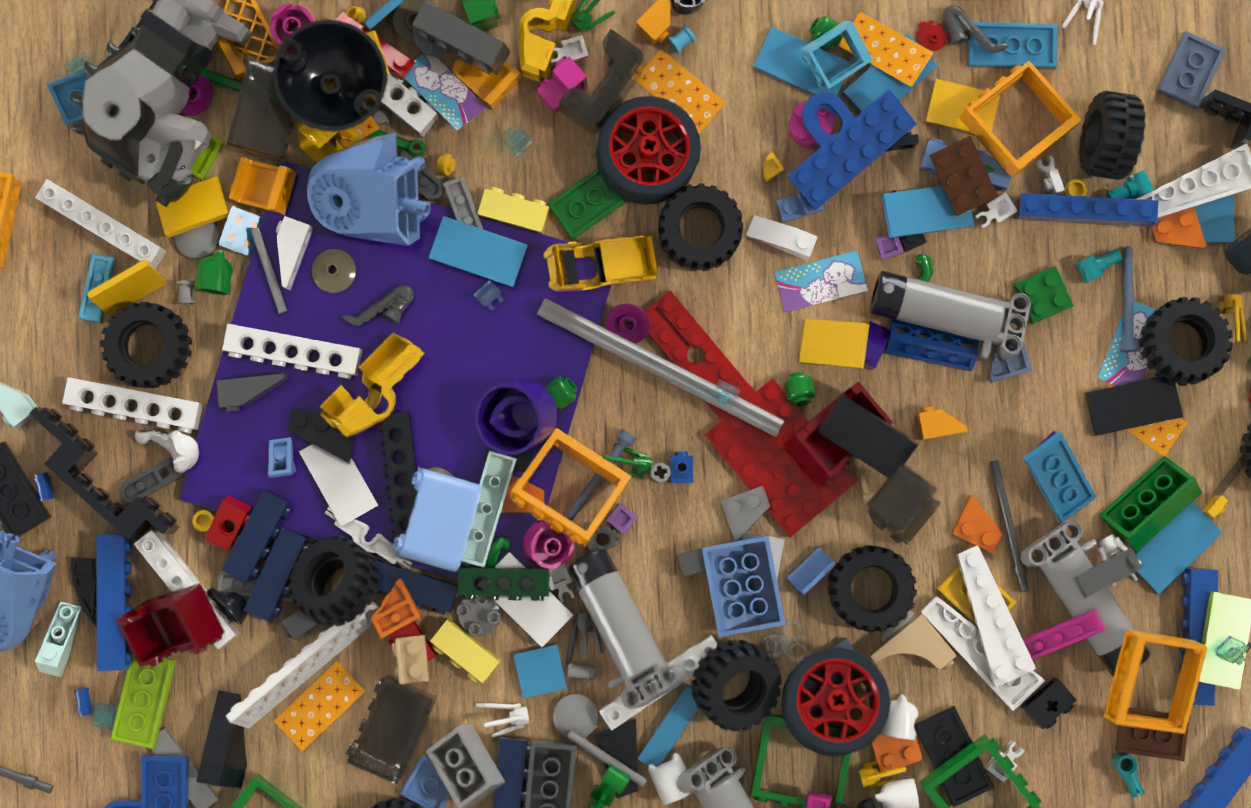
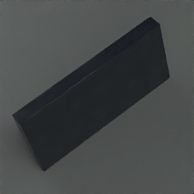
[1085,377,1183,436]
[817,394,919,481]
[0,442,51,541]
[914,705,994,807]

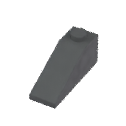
[216,374,288,412]
[1074,548,1142,598]

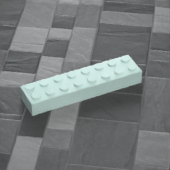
[462,450,516,567]

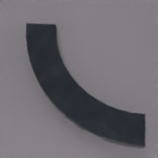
[71,557,130,649]

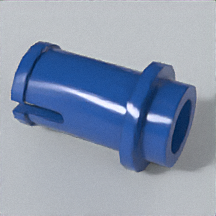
[33,472,54,501]
[74,687,94,717]

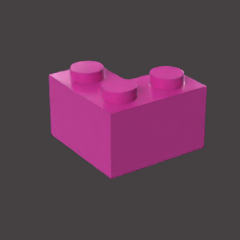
[536,56,588,115]

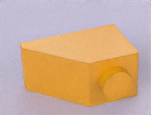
[636,0,670,46]
[915,406,968,440]

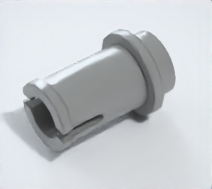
[567,663,596,682]

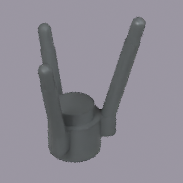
[565,614,603,665]

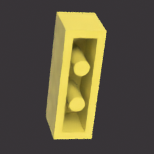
[478,187,550,234]
[430,619,501,683]

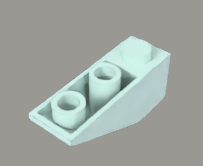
[0,382,38,428]
[35,601,82,677]

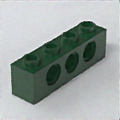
[458,567,550,601]

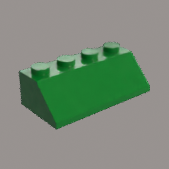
[1099,456,1202,553]

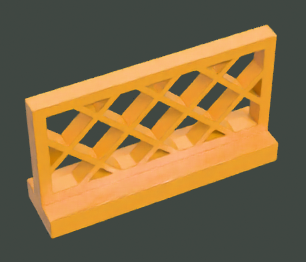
[211,0,280,81]
[0,172,23,268]

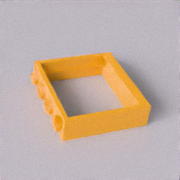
[960,61,1082,178]
[510,428,632,547]
[1103,629,1208,734]

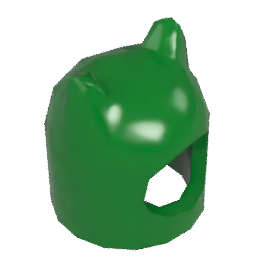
[194,250,233,295]

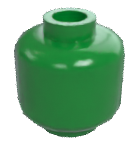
[809,16,843,49]
[784,372,816,406]
[545,376,577,410]

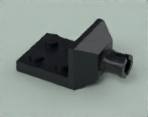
[1199,89,1251,149]

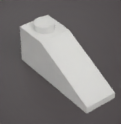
[746,215,818,261]
[276,216,313,290]

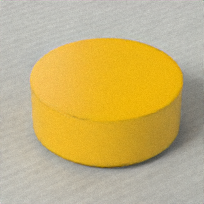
[192,510,215,532]

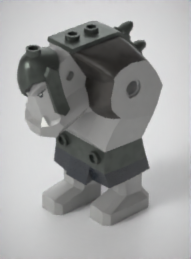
[71,0,253,207]

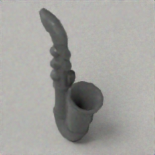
[942,5,1008,53]
[342,285,414,326]

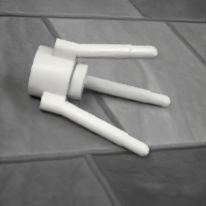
[1062,0,1104,45]
[1097,534,1141,587]
[475,702,530,738]

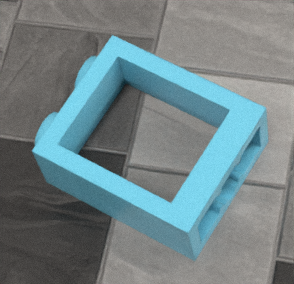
[801,21,873,89]

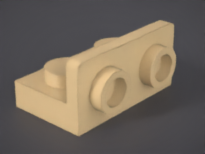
[392,635,429,685]

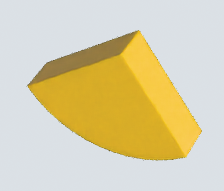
[762,152,785,183]

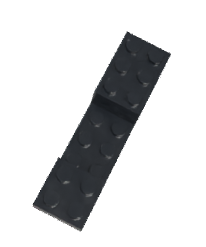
[29,407,180,540]

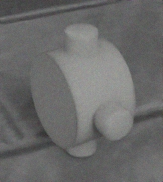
[373,109,390,125]

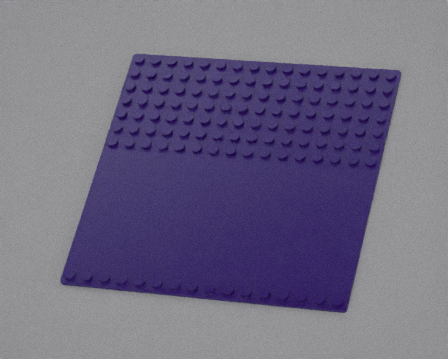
[180,161,611,586]

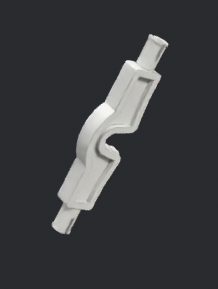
[324,506,413,570]

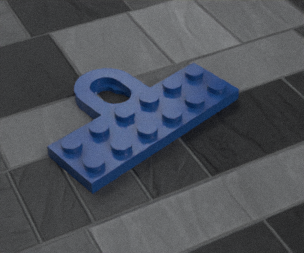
[787,89,917,210]
[104,755,189,808]

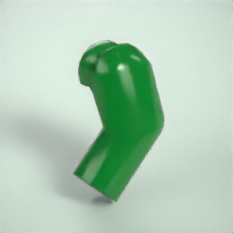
[915,254,934,282]
[485,536,511,567]

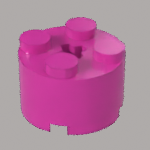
[270,4,315,55]
[788,100,835,149]
[523,521,574,569]

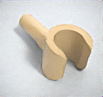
[860,474,877,505]

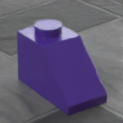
[864,321,890,370]

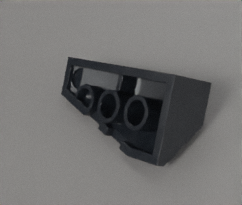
[196,690,247,788]

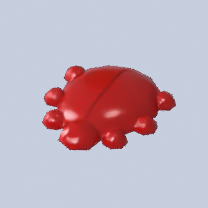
[916,20,949,51]

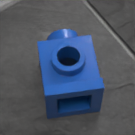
[670,452,693,483]

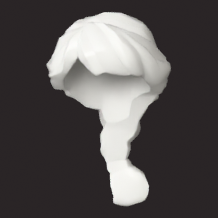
[134,430,199,473]

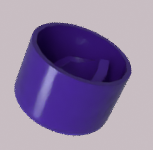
[475,379,557,455]

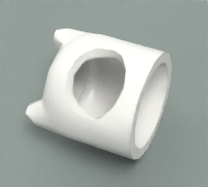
[880,694,919,740]
[648,753,692,805]
[875,778,919,808]

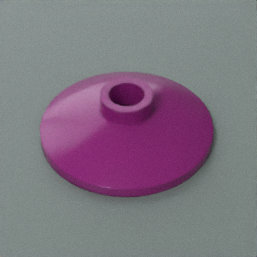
[180,74,213,116]
[606,304,650,344]

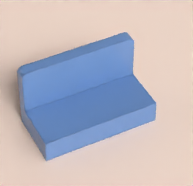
[786,547,836,595]

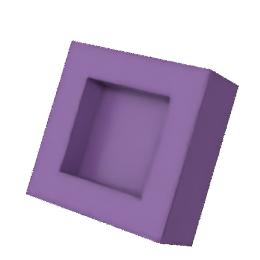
[875,235,904,260]
[607,503,638,534]

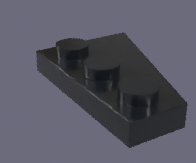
[287,408,356,464]
[594,719,638,799]

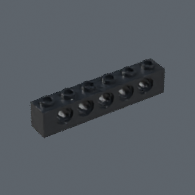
[378,411,417,543]

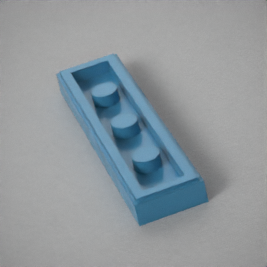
[637,683,698,767]

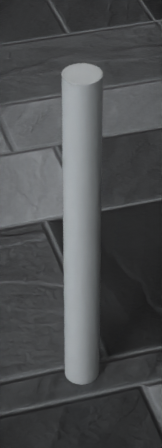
[251,227,287,314]
[566,730,647,787]

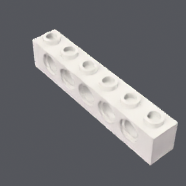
[381,74,439,138]
[35,179,167,269]
[222,324,363,379]
[62,377,204,433]
[134,530,241,649]
[599,634,717,730]

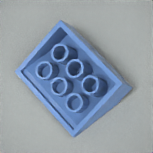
[702,535,786,637]

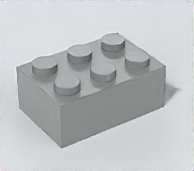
[426,724,505,808]

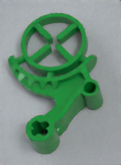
[588,764,631,808]

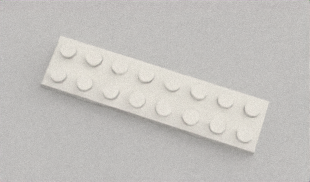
[226,601,380,729]

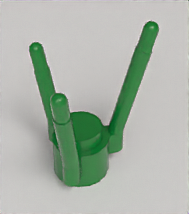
[570,0,615,33]
[603,443,652,478]

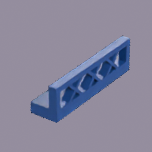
[885,319,979,371]

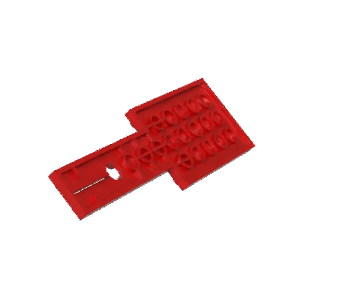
[645,290,858,538]

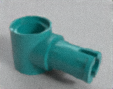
[1106,170,1154,199]
[1076,249,1122,284]
[1111,752,1145,798]

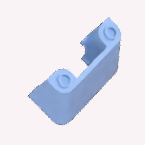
[393,467,481,572]

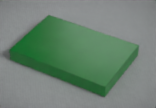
[547,168,626,241]

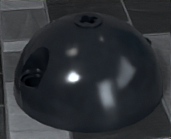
[273,20,387,132]

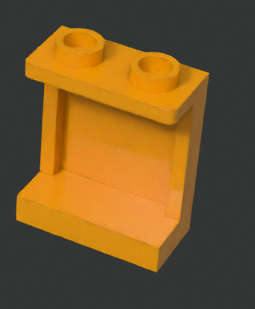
[452,58,522,110]
[229,157,297,215]

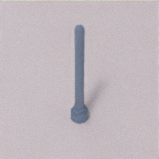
[1120,246,1139,352]
[565,429,637,521]

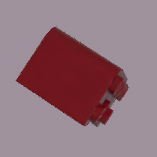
[784,381,893,485]
[116,583,225,667]

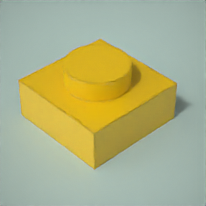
[1202,495,1228,518]

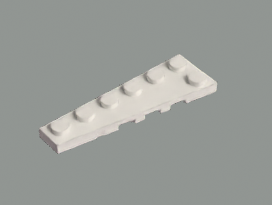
[1129,144,1251,228]
[956,545,1036,688]
[920,596,1045,711]

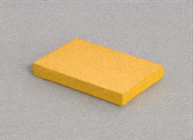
[925,79,1000,134]
[155,176,229,238]
[87,259,167,317]
[799,318,869,369]
[936,565,1017,628]

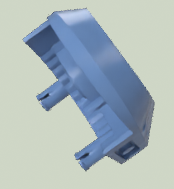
[307,133,430,246]
[0,530,57,652]

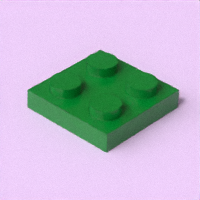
[1014,266,1074,324]

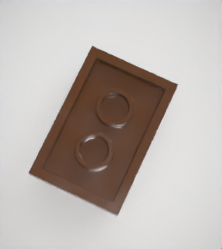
[929,136,998,216]
[1115,707,1190,761]

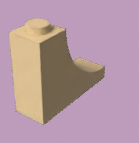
[867,613,956,670]

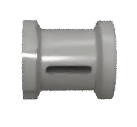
[176,280,197,305]
[650,462,671,483]

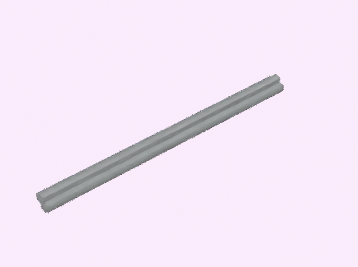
[537,298,784,437]

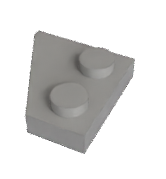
[720,486,770,541]

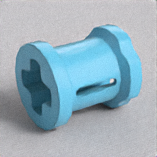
[667,25,696,54]

